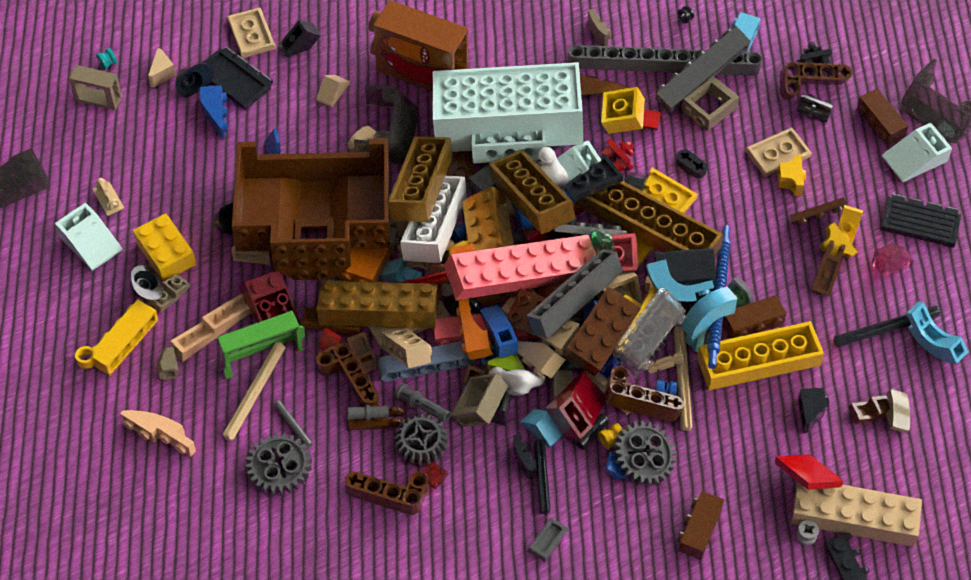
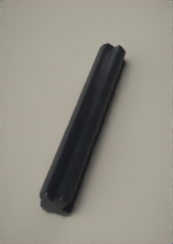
[534,439,551,514]

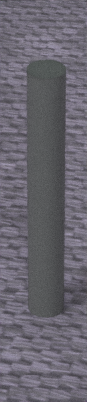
[274,400,313,448]

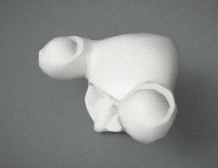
[536,147,569,189]
[489,366,545,396]

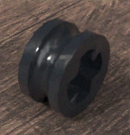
[677,6,695,23]

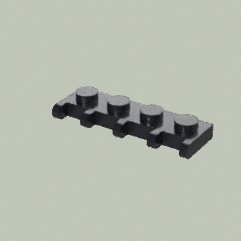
[824,533,870,580]

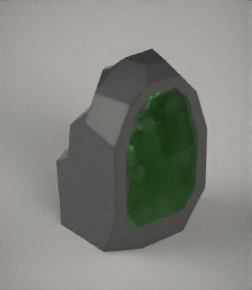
[727,277,753,307]

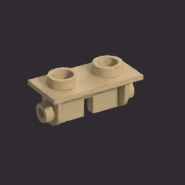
[92,178,125,216]

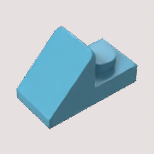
[379,258,422,283]

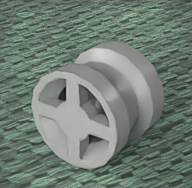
[796,520,819,546]

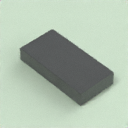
[528,518,568,562]

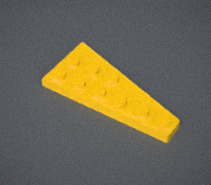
[633,167,698,272]

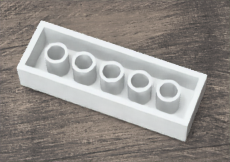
[401,176,467,263]

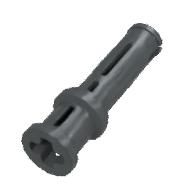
[395,383,451,423]

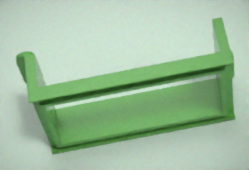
[218,311,305,379]

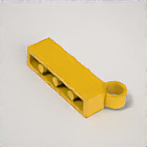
[75,299,158,376]

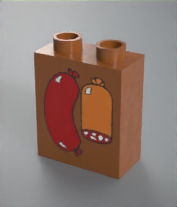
[368,0,468,92]

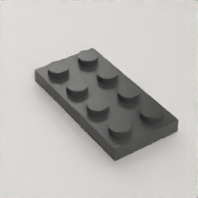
[551,221,627,236]

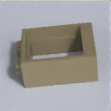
[68,65,122,110]
[682,76,739,131]
[451,373,509,427]

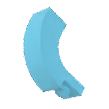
[646,259,714,302]
[682,287,737,352]
[906,301,968,364]

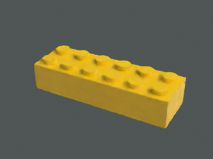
[697,321,824,391]

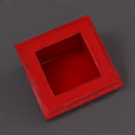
[643,109,661,130]
[319,328,342,351]

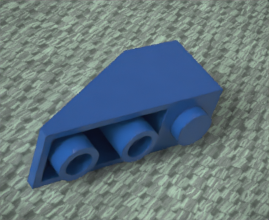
[200,85,228,139]
[480,305,518,359]

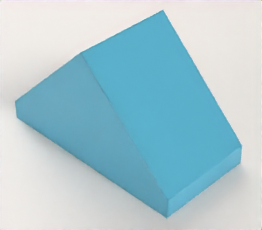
[520,409,563,448]

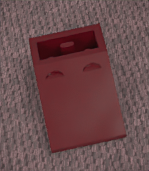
[239,271,301,324]
[545,370,605,440]

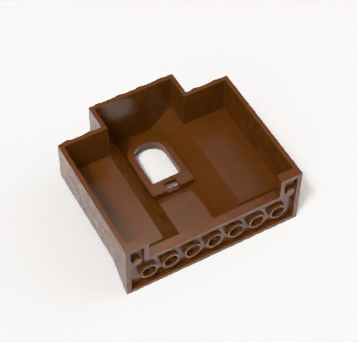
[232,138,390,281]

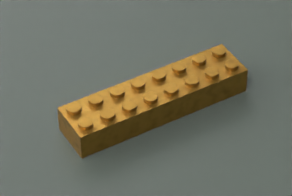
[574,181,723,256]

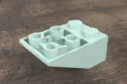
[882,123,952,183]
[557,141,601,195]
[55,203,123,271]

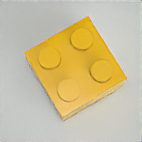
[601,87,645,134]

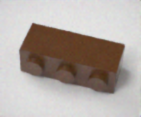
[857,88,909,145]
[722,295,787,339]
[677,491,725,560]

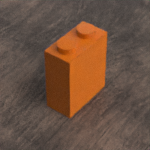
[338,245,391,282]

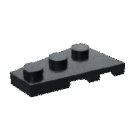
[564,154,623,202]

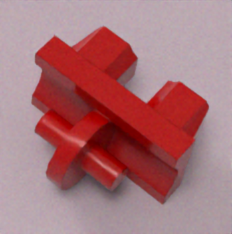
[602,138,634,172]

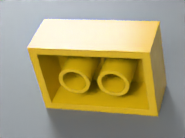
[133,213,196,282]

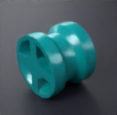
[96,48,118,70]

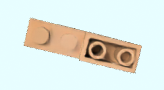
[120,410,196,457]

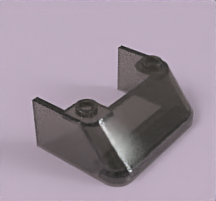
[900,59,971,143]
[354,85,419,165]

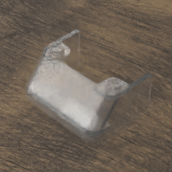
[612,287,687,379]

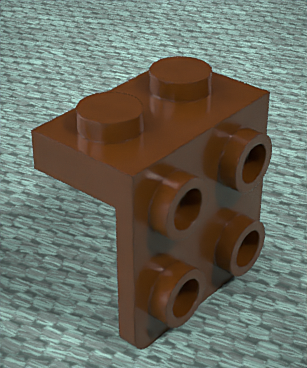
[507,289,547,336]

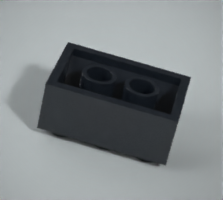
[655,248,716,297]

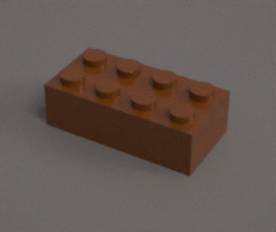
[562,286,641,377]

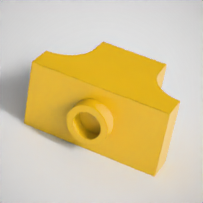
[777,155,806,196]
[838,205,863,244]
[818,223,857,259]

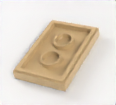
[227,8,276,58]
[745,128,812,177]

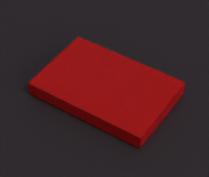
[775,454,843,490]

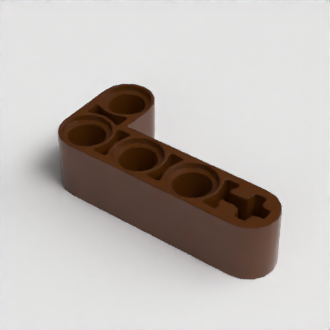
[780,62,852,100]
[316,343,379,407]
[604,366,684,422]
[345,471,428,515]

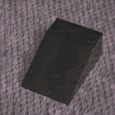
[0,148,50,208]

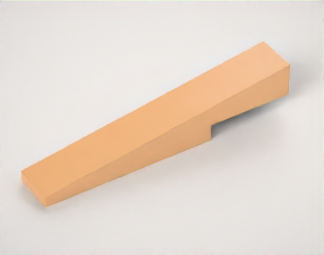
[171,294,264,362]

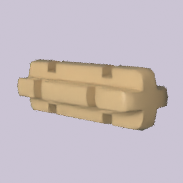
[646,352,685,374]

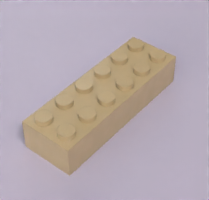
[791,482,922,547]

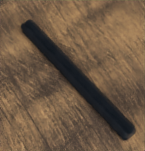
[833,305,941,347]

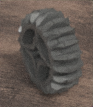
[394,414,448,467]

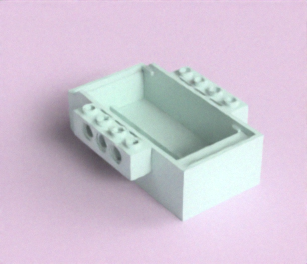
[433,62,584,163]

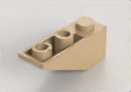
[516,341,565,378]

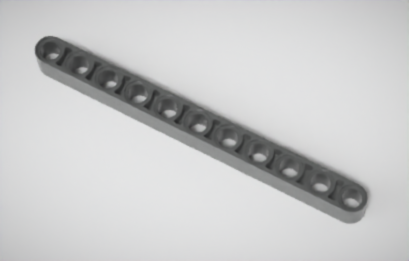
[568,45,762,76]

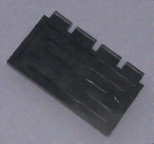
[202,47,273,110]
[880,193,962,248]

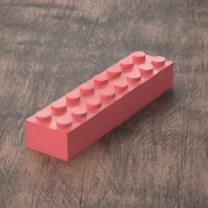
[444,235,596,300]

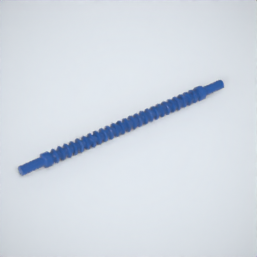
[707,225,731,369]

